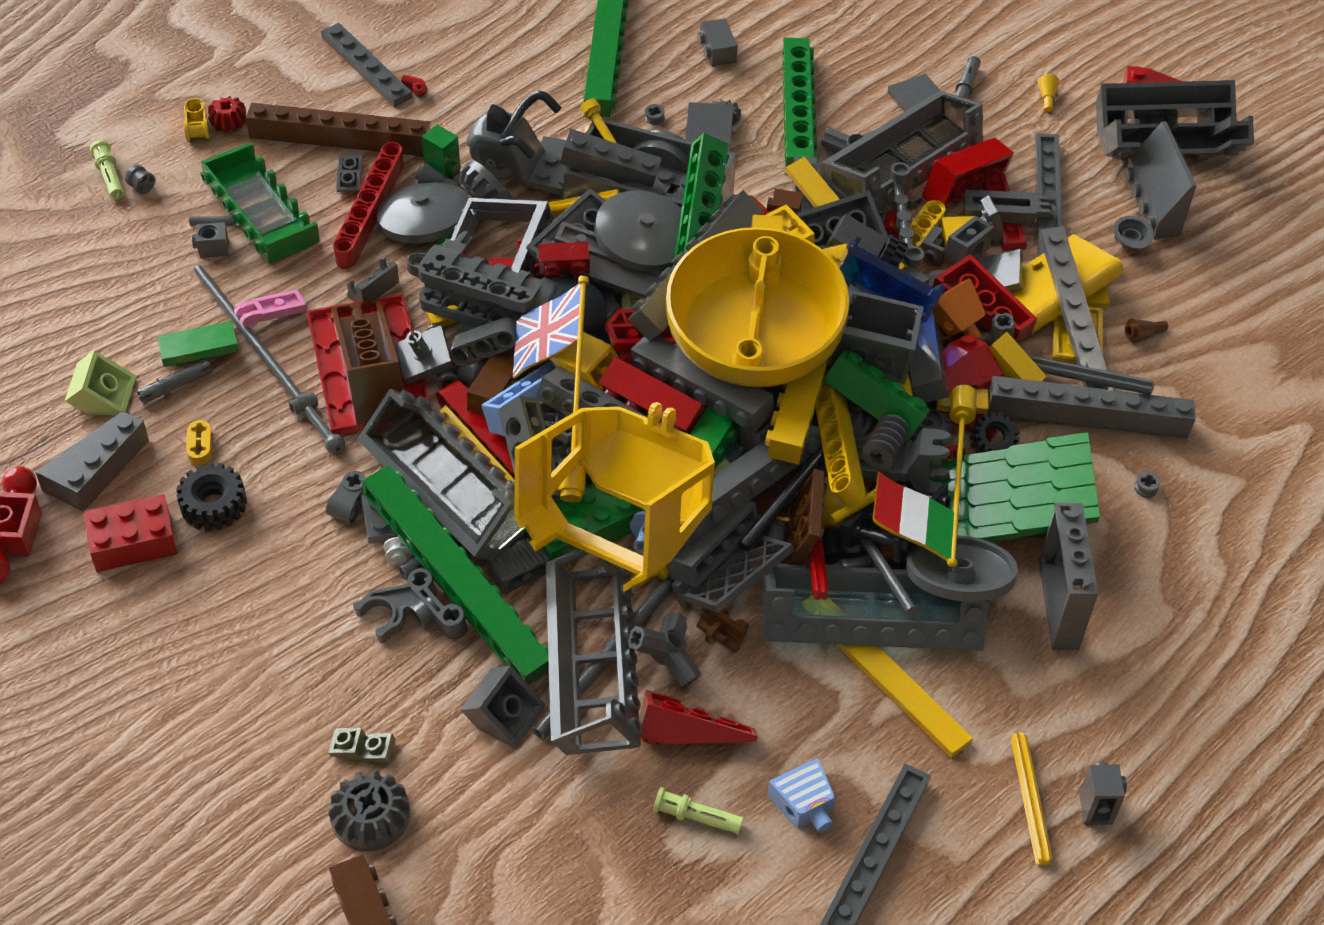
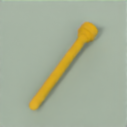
[580,98,617,143]

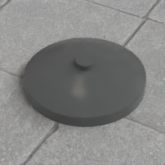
[377,182,469,243]
[594,190,681,272]
[906,535,1018,602]

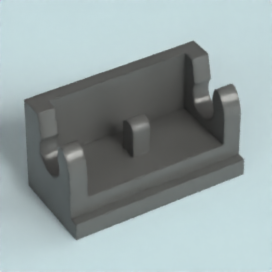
[347,257,399,302]

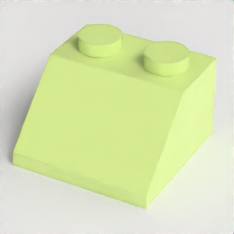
[65,350,136,416]

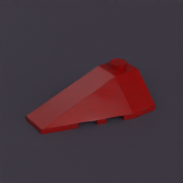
[909,334,1004,397]

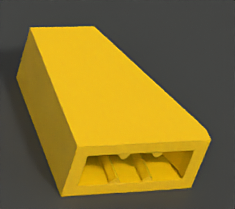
[989,332,1047,382]

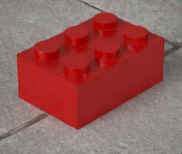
[83,494,178,572]

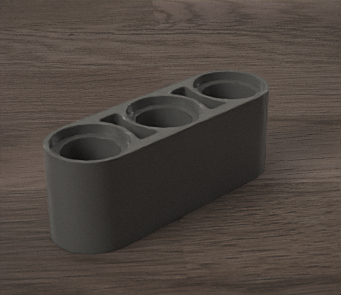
[449,317,517,366]

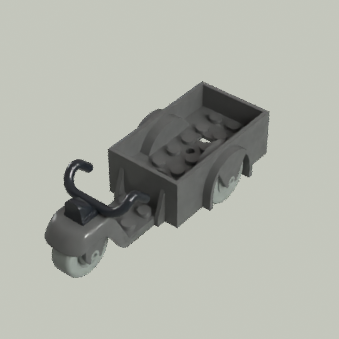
[467,90,736,209]

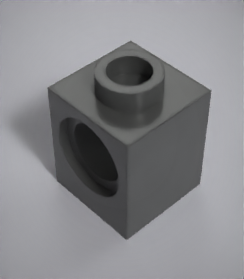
[192,222,229,258]

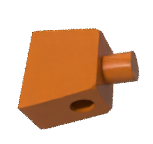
[924,278,985,338]

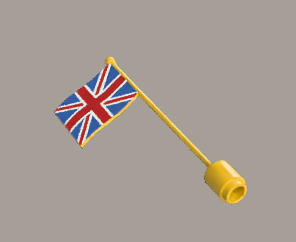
[513,276,589,502]

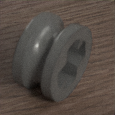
[645,104,665,125]
[1134,472,1160,498]

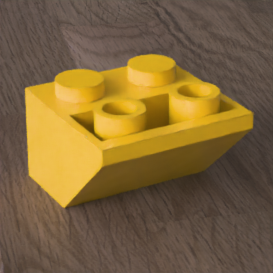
[550,332,619,391]

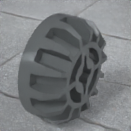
[459,160,514,200]
[328,770,410,851]

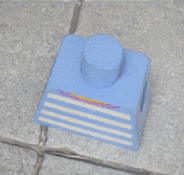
[768,758,835,833]

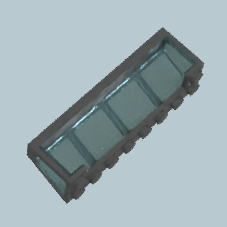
[761,564,989,651]

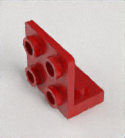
[539,242,590,278]

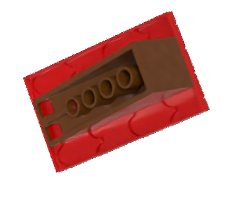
[306,294,432,436]

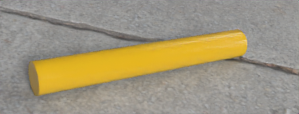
[828,489,876,525]

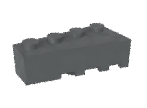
[35,411,149,511]

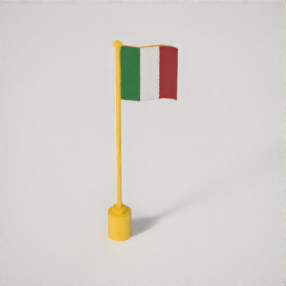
[873,385,977,568]

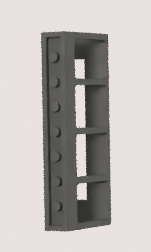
[546,549,642,755]

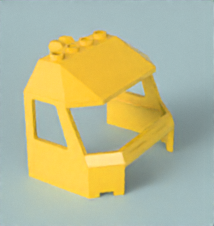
[514,402,715,592]

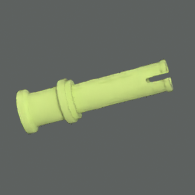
[90,140,124,200]
[653,787,744,835]

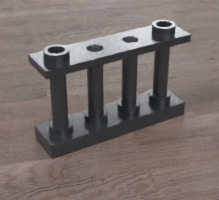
[840,481,951,563]

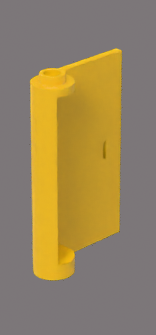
[1010,234,1123,334]

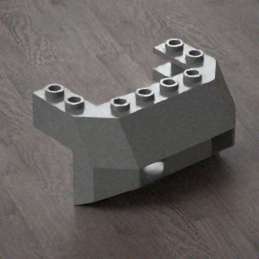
[1096,80,1254,162]

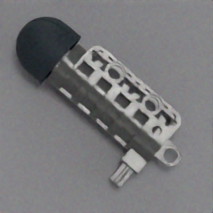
[407,231,607,337]

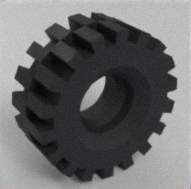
[176,463,247,531]

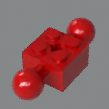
[0,466,42,585]

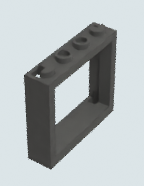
[451,198,554,273]
[1038,503,1098,650]

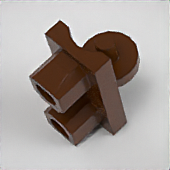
[696,607,749,653]

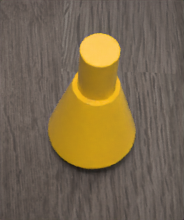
[1037,74,1060,112]

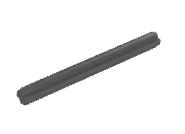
[1028,355,1154,395]

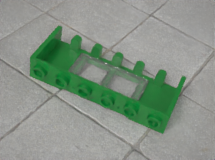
[200,142,320,264]

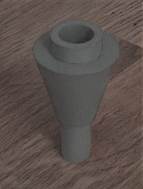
[415,163,459,187]

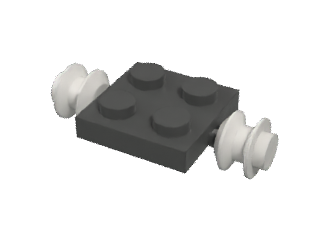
[361,495,412,565]

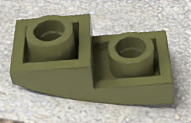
[328,728,396,764]

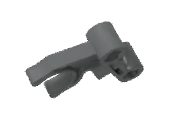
[353,568,468,643]

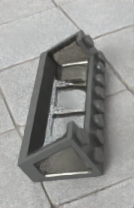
[822,90,984,211]
[357,389,527,561]

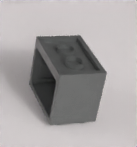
[830,289,924,384]

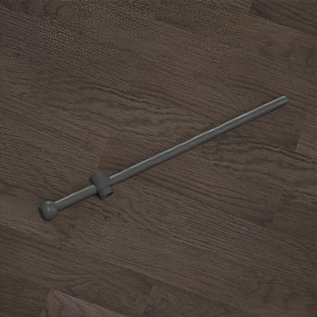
[194,265,345,454]

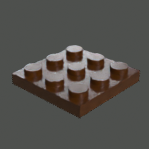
[781,469,827,565]

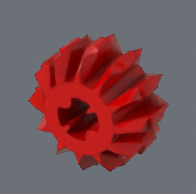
[208,96,247,133]

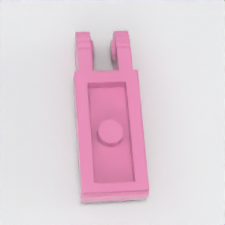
[234,290,307,327]

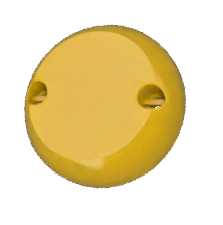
[666,227,849,387]

